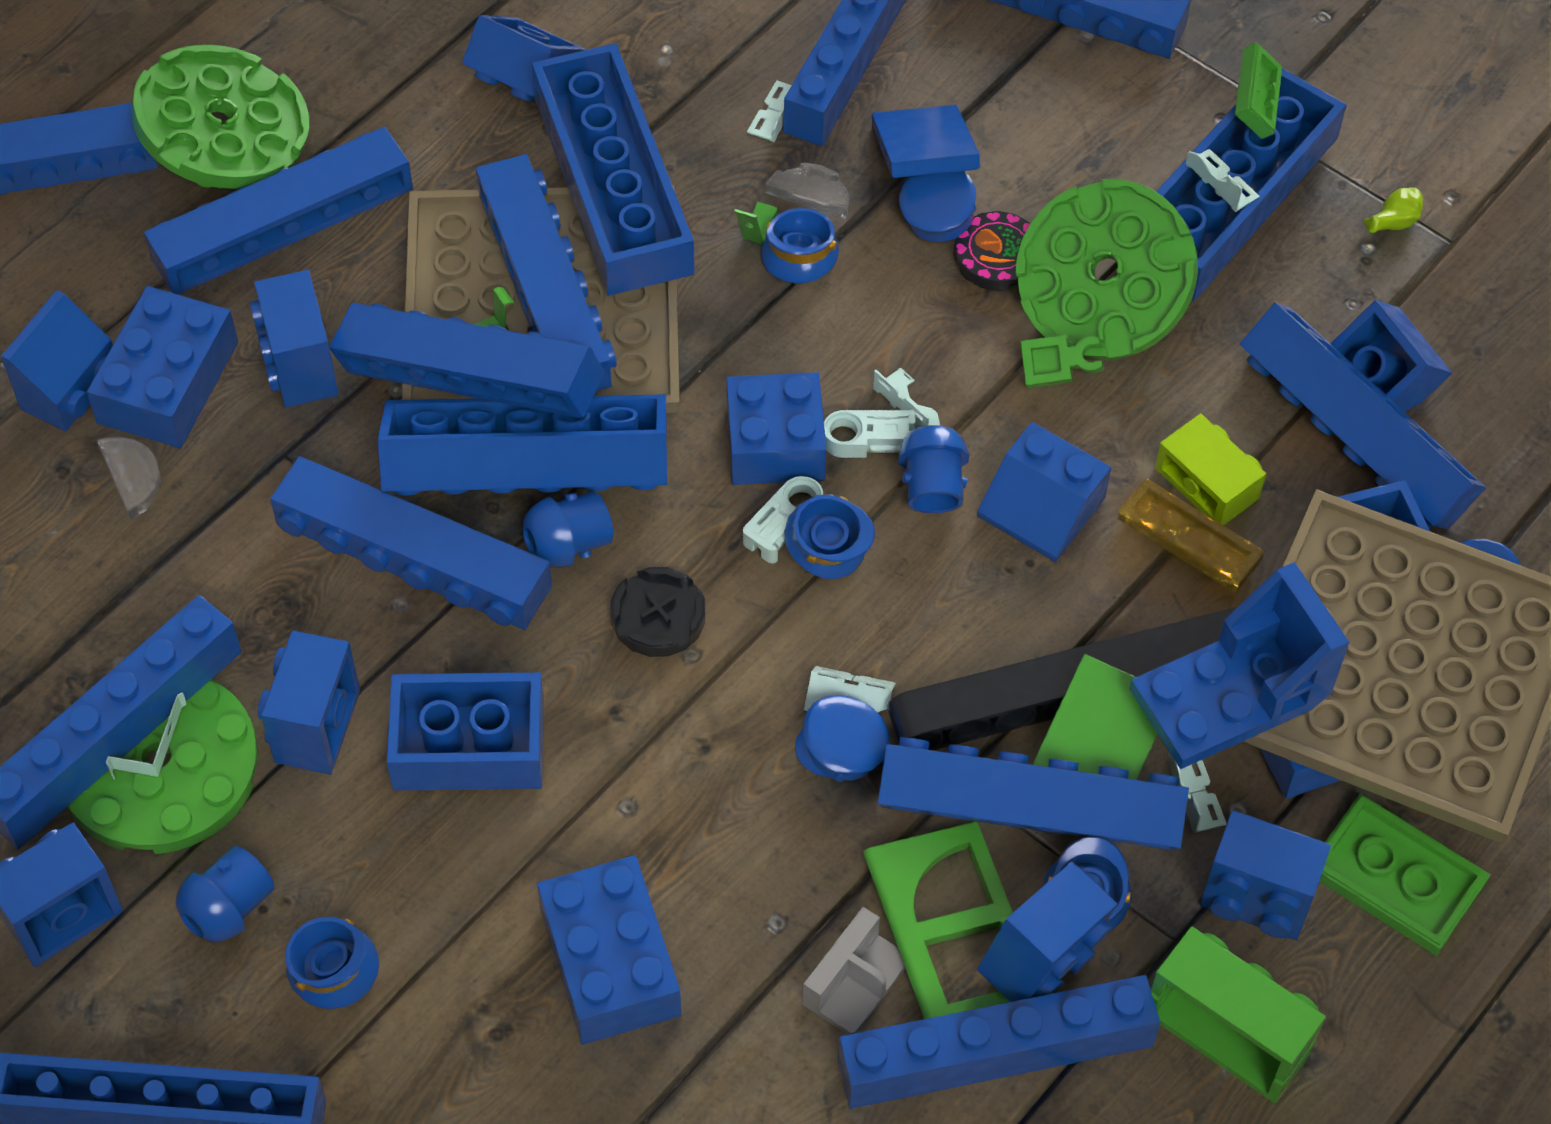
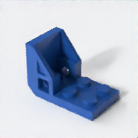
[1129,562,1349,770]

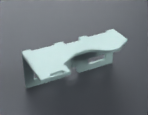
[747,80,792,142]
[1186,149,1260,212]
[873,368,940,428]
[804,666,896,713]
[1166,752,1227,833]

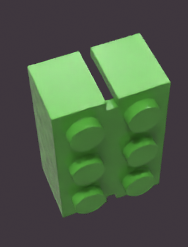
[1151,926,1326,1104]

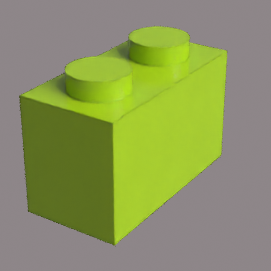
[1155,413,1266,529]

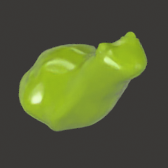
[1364,187,1424,233]

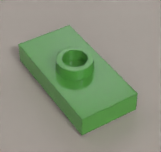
[1235,42,1282,139]

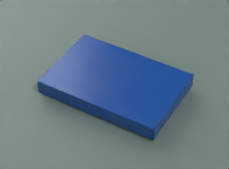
[872,105,980,178]

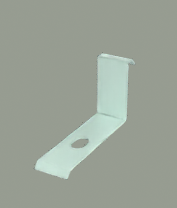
[106,692,187,780]

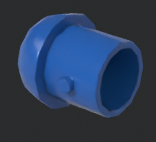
[898,425,970,513]
[523,491,614,568]
[175,845,275,943]

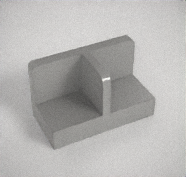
[802,907,905,1035]

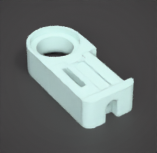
[824,410,915,458]
[743,476,823,563]

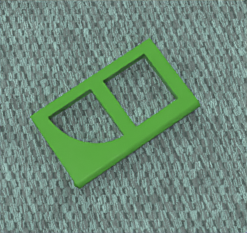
[863,821,1013,1019]

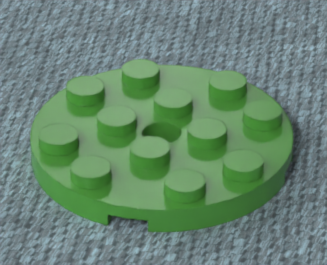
[131,45,309,189]
[1016,179,1198,360]
[67,679,259,854]

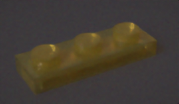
[1118,478,1265,593]

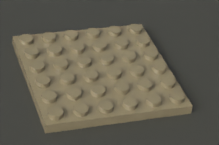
[402,185,680,413]
[1243,489,1551,844]

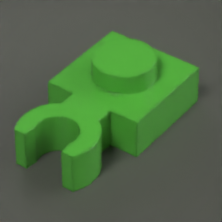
[1021,334,1104,389]

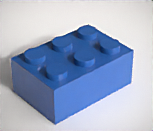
[87,286,238,449]
[387,672,544,790]
[537,855,682,1045]

